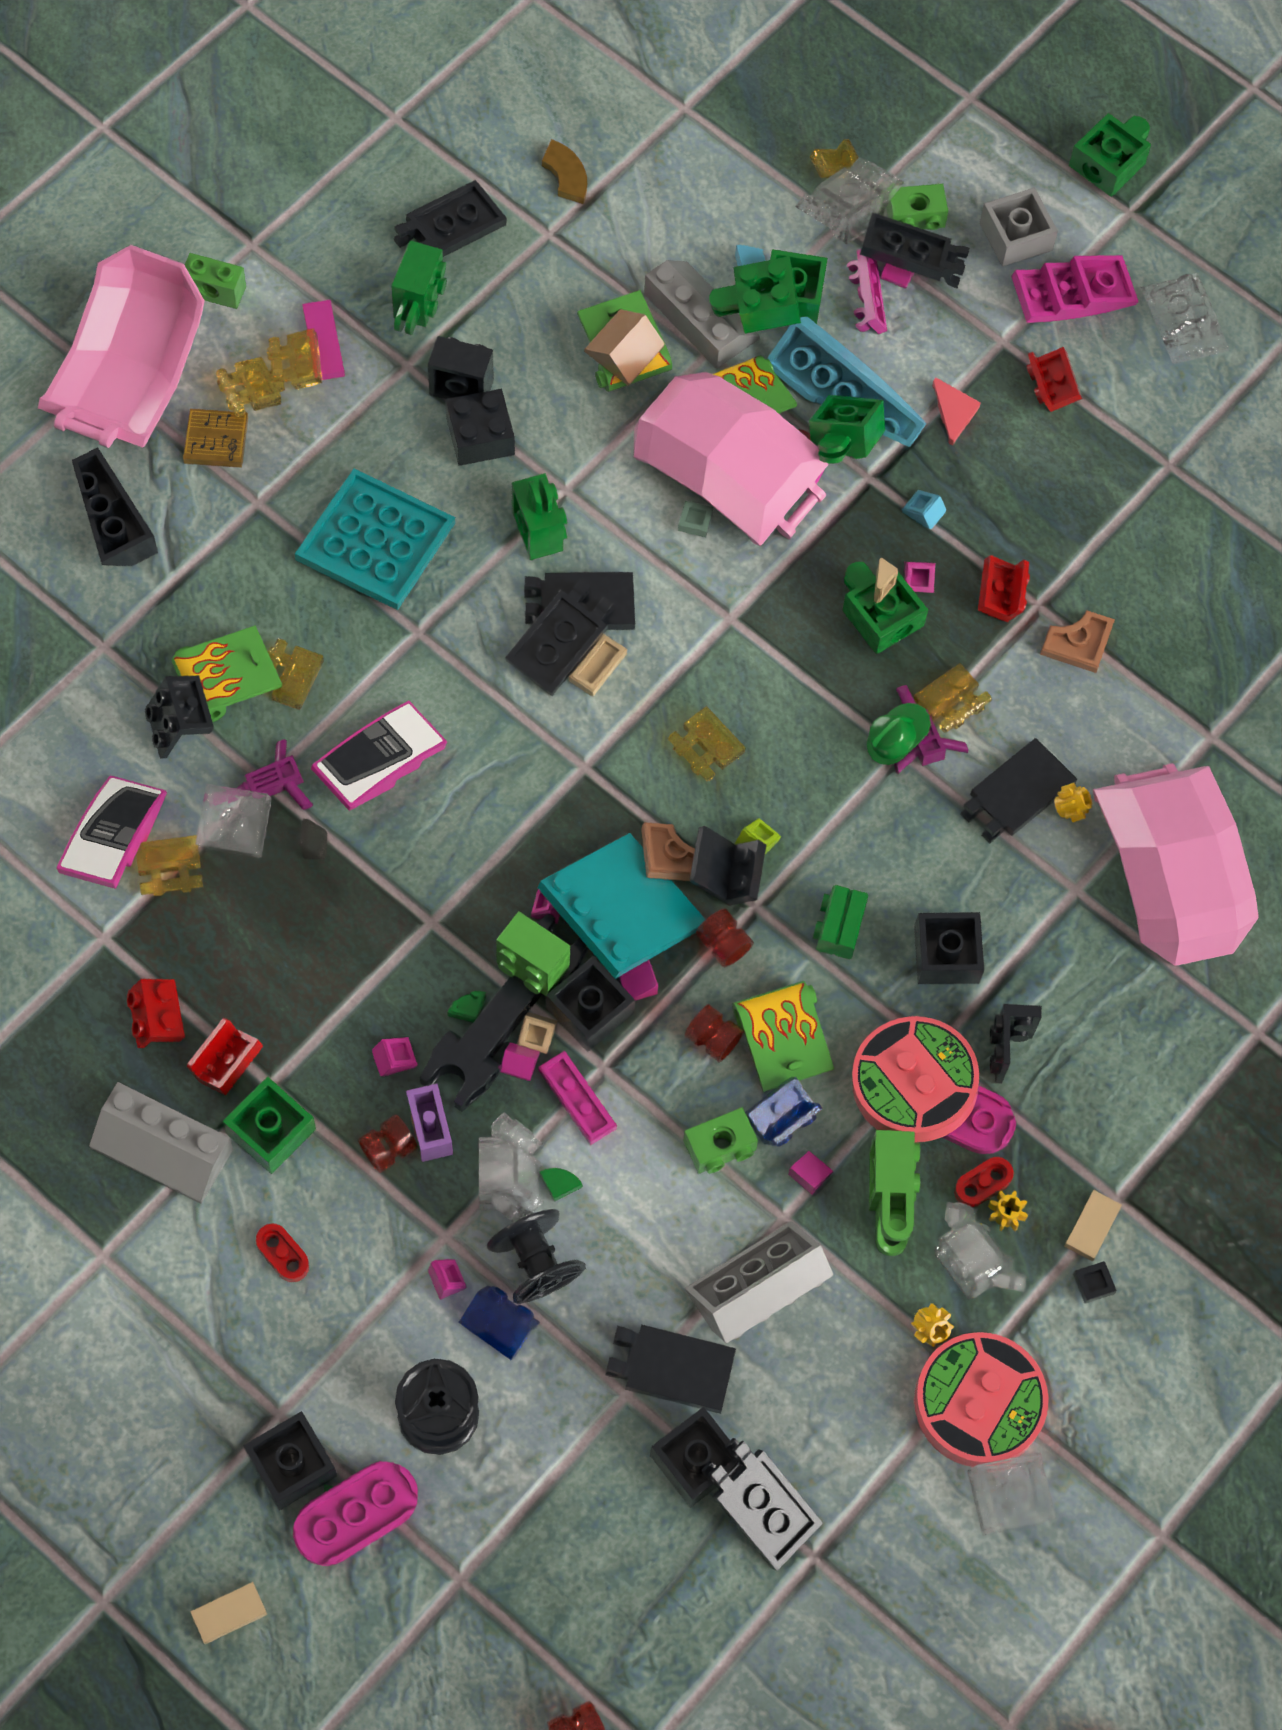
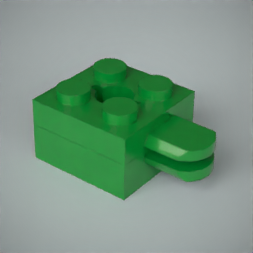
[1069,113,1151,197]
[391,241,447,335]
[709,256,801,334]
[809,395,885,464]
[512,473,568,560]
[842,562,928,655]

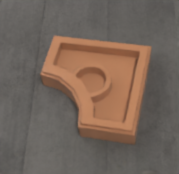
[1040,610,1115,673]
[641,822,695,881]

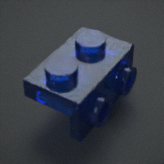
[745,1076,823,1147]
[458,1286,540,1360]

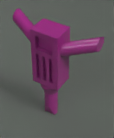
[894,685,968,774]
[213,739,313,810]

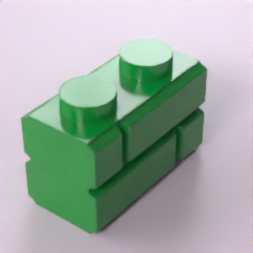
[812,885,869,959]

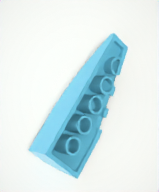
[767,316,927,447]

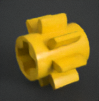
[1054,783,1092,822]
[988,1191,1028,1231]
[911,1303,954,1347]

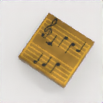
[183,409,248,468]

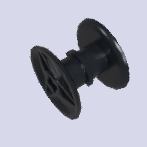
[487,1209,586,1304]
[395,1358,480,1455]

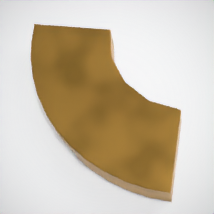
[542,139,587,204]

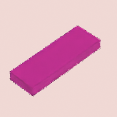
[302,300,345,381]
[538,1051,617,1146]

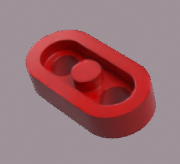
[954,1157,1014,1208]
[256,1223,309,1282]

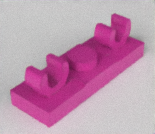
[847,249,887,334]

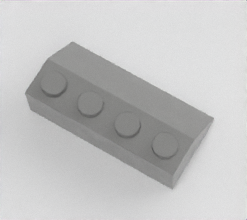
[644,260,760,369]
[89,1082,233,1204]
[685,1221,833,1344]

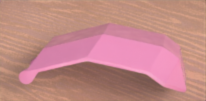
[38,245,205,448]
[634,372,828,546]
[1093,763,1258,966]

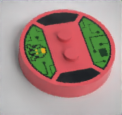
[852,1016,979,1142]
[914,1332,1048,1468]

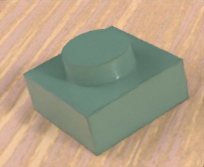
[678,501,714,537]

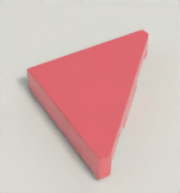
[932,377,981,446]

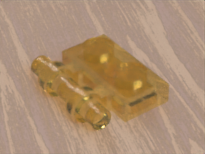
[267,328,322,392]
[216,357,281,417]
[261,638,324,710]
[914,663,992,733]
[667,706,746,782]
[136,835,203,897]

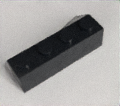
[72,447,158,566]

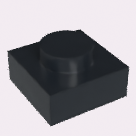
[1073,1261,1117,1304]

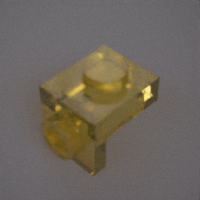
[810,139,859,178]

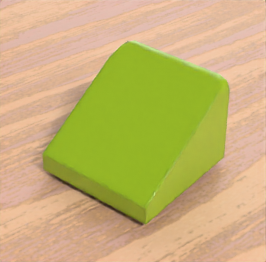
[735,818,781,855]

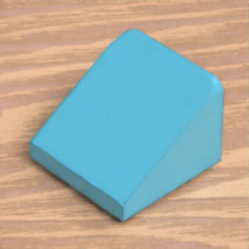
[735,245,766,266]
[902,490,946,529]

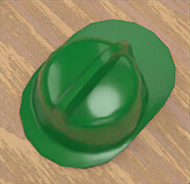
[867,703,931,765]

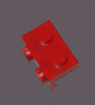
[1026,347,1082,412]
[978,555,1030,622]
[127,979,185,1048]
[187,1018,263,1096]

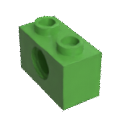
[885,184,949,230]
[185,253,246,309]
[683,1107,758,1174]

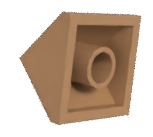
[584,309,665,386]

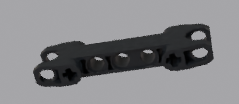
[420,913,589,1112]

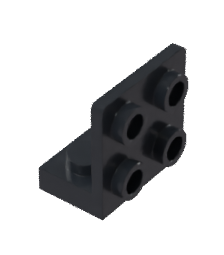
[145,675,214,759]
[690,826,767,906]
[990,1004,1042,1084]

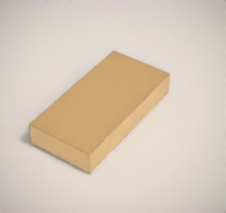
[569,634,627,697]
[1064,1190,1122,1261]
[191,1582,267,1644]

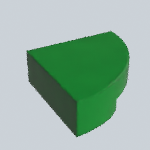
[447,991,486,1023]
[539,1168,583,1202]

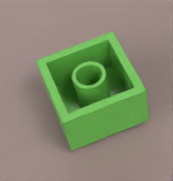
[496,911,570,996]

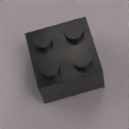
[428,336,494,399]
[445,388,515,466]
[914,912,984,984]
[546,956,635,1052]
[650,1407,738,1508]
[243,1411,337,1511]

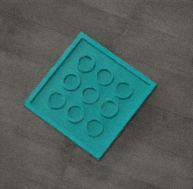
[295,468,456,610]
[537,833,707,979]

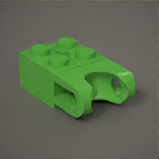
[869,1130,920,1256]

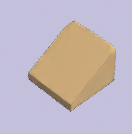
[874,558,898,603]
[517,1012,558,1054]

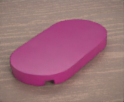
[942,1086,1016,1154]
[293,1461,418,1566]

